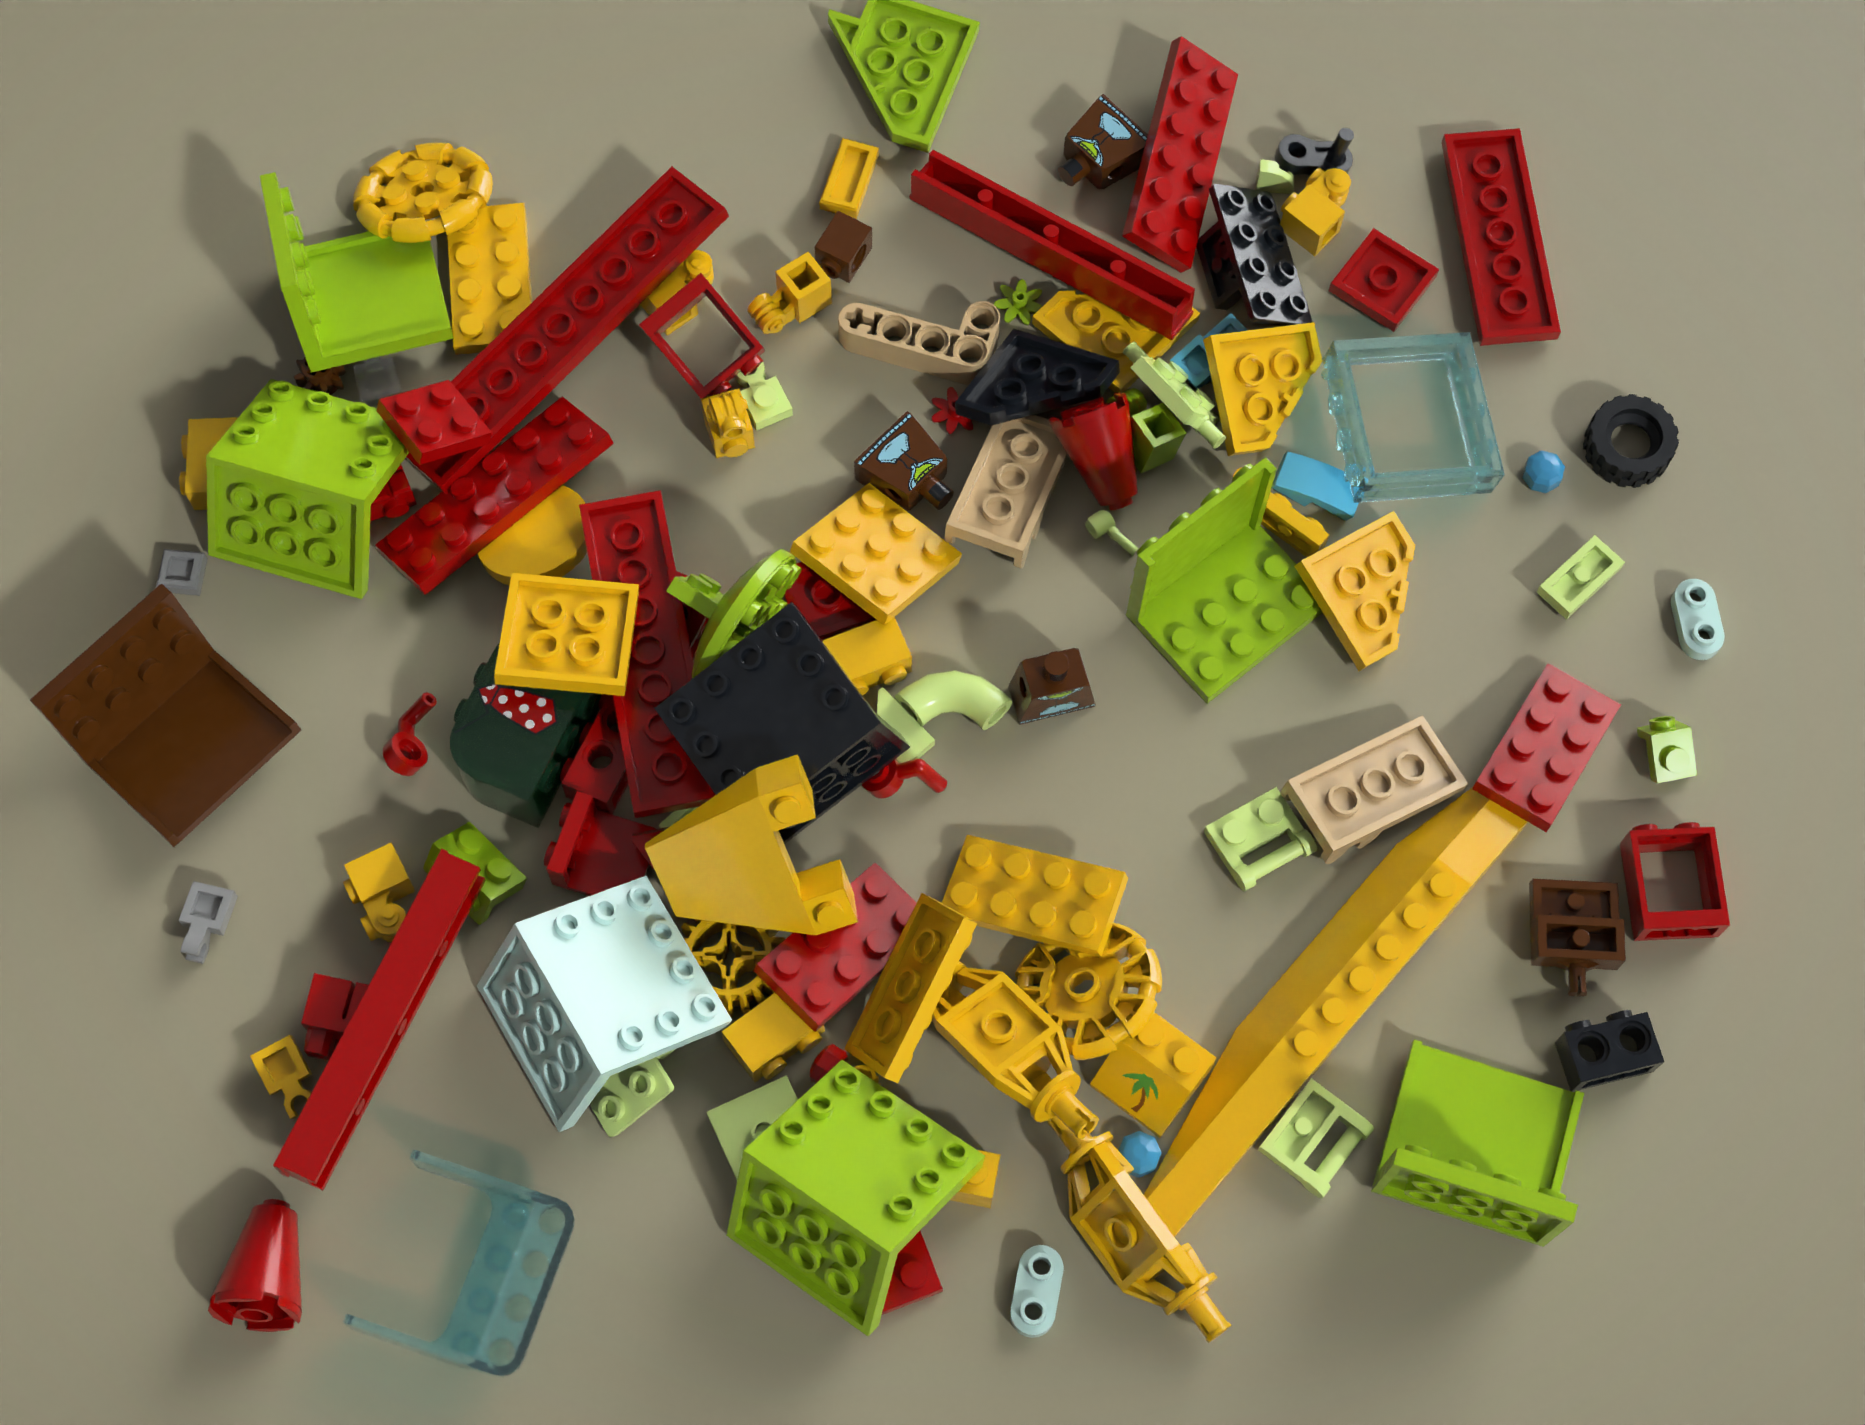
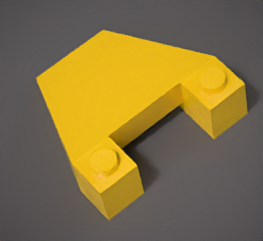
[645,754,858,935]

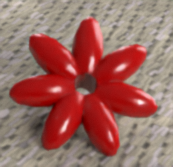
[931,387,973,434]

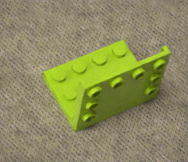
[260,172,454,373]
[206,379,409,599]
[1126,457,1323,704]
[1371,1039,1584,1247]
[726,1060,985,1336]

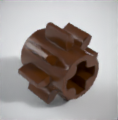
[294,357,346,395]

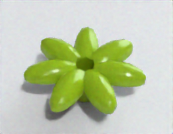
[993,279,1042,326]

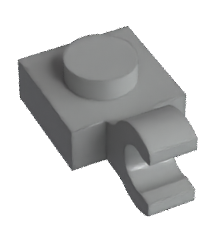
[179,881,238,964]

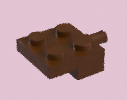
[1529,878,1626,997]

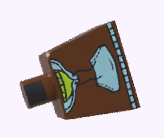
[1058,94,1148,189]
[854,411,954,511]
[1008,648,1096,725]

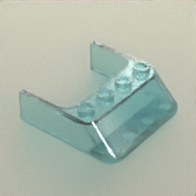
[343,1149,575,1377]

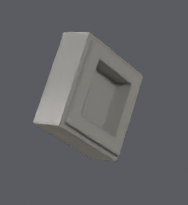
[156,549,208,596]

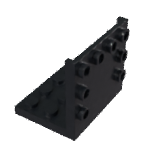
[654,602,910,844]

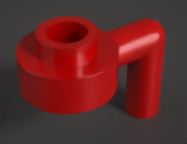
[383,692,437,776]
[862,759,947,799]

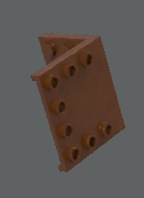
[30,584,301,847]

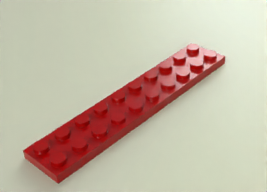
[405,166,729,494]

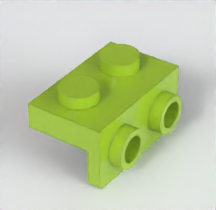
[423,821,527,925]

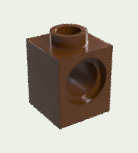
[814,211,872,283]

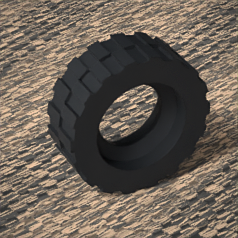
[1583,394,1679,488]

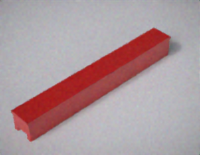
[909,150,1195,340]
[273,849,486,1191]

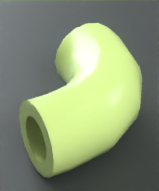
[895,670,1013,730]

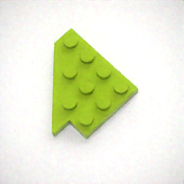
[828,0,980,153]

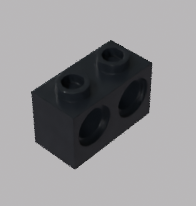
[1555,1010,1665,1092]

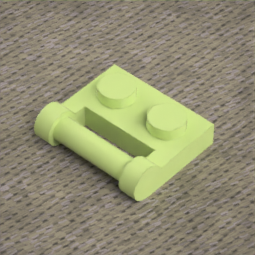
[1204,787,1317,892]
[1258,1078,1374,1199]

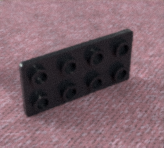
[1196,184,1313,326]

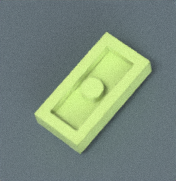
[1537,535,1625,620]

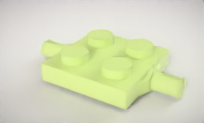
[1123,341,1226,449]

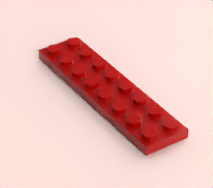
[579,490,715,818]

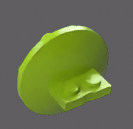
[666,549,802,679]

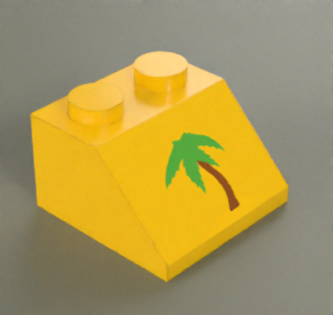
[1090,1012,1216,1138]

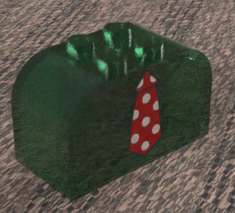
[450,644,602,828]

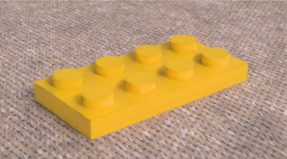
[447,203,532,355]
[942,835,1129,957]
[844,893,978,1083]

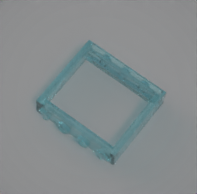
[1321,332,1505,503]

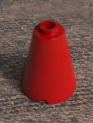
[1049,393,1138,511]
[208,1199,302,1332]

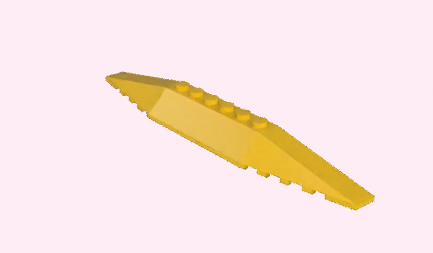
[1144,787,1529,1237]

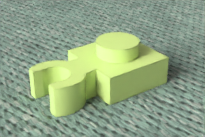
[735,362,793,430]

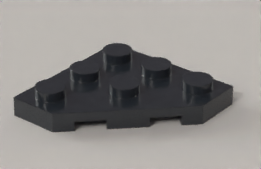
[955,329,1120,426]

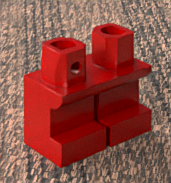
[301,973,369,1060]

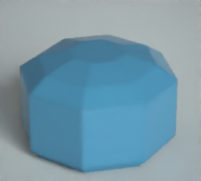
[1522,450,1565,493]
[1118,1131,1162,1178]

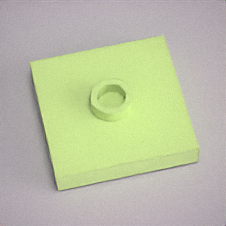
[706,1075,798,1180]

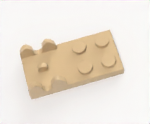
[944,415,1068,569]
[1280,715,1468,864]

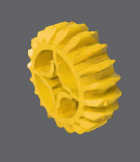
[681,919,785,1018]

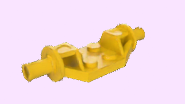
[932,962,1099,1139]
[1047,1116,1232,1343]

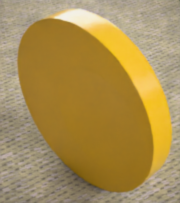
[477,485,587,585]

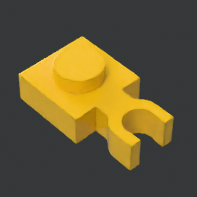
[250,1035,312,1119]

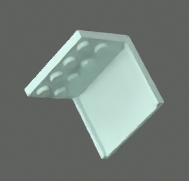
[477,876,732,1132]

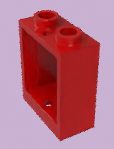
[639,273,765,400]
[1620,822,1730,941]

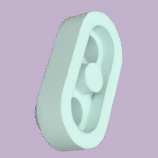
[1671,579,1725,660]
[1010,1245,1064,1338]

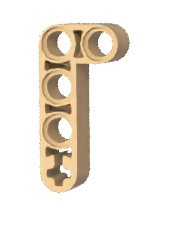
[838,301,1000,385]

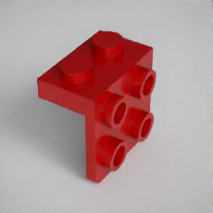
[544,791,656,896]

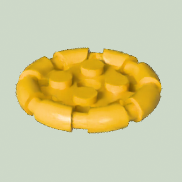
[353,143,493,243]
[1015,922,1162,1060]

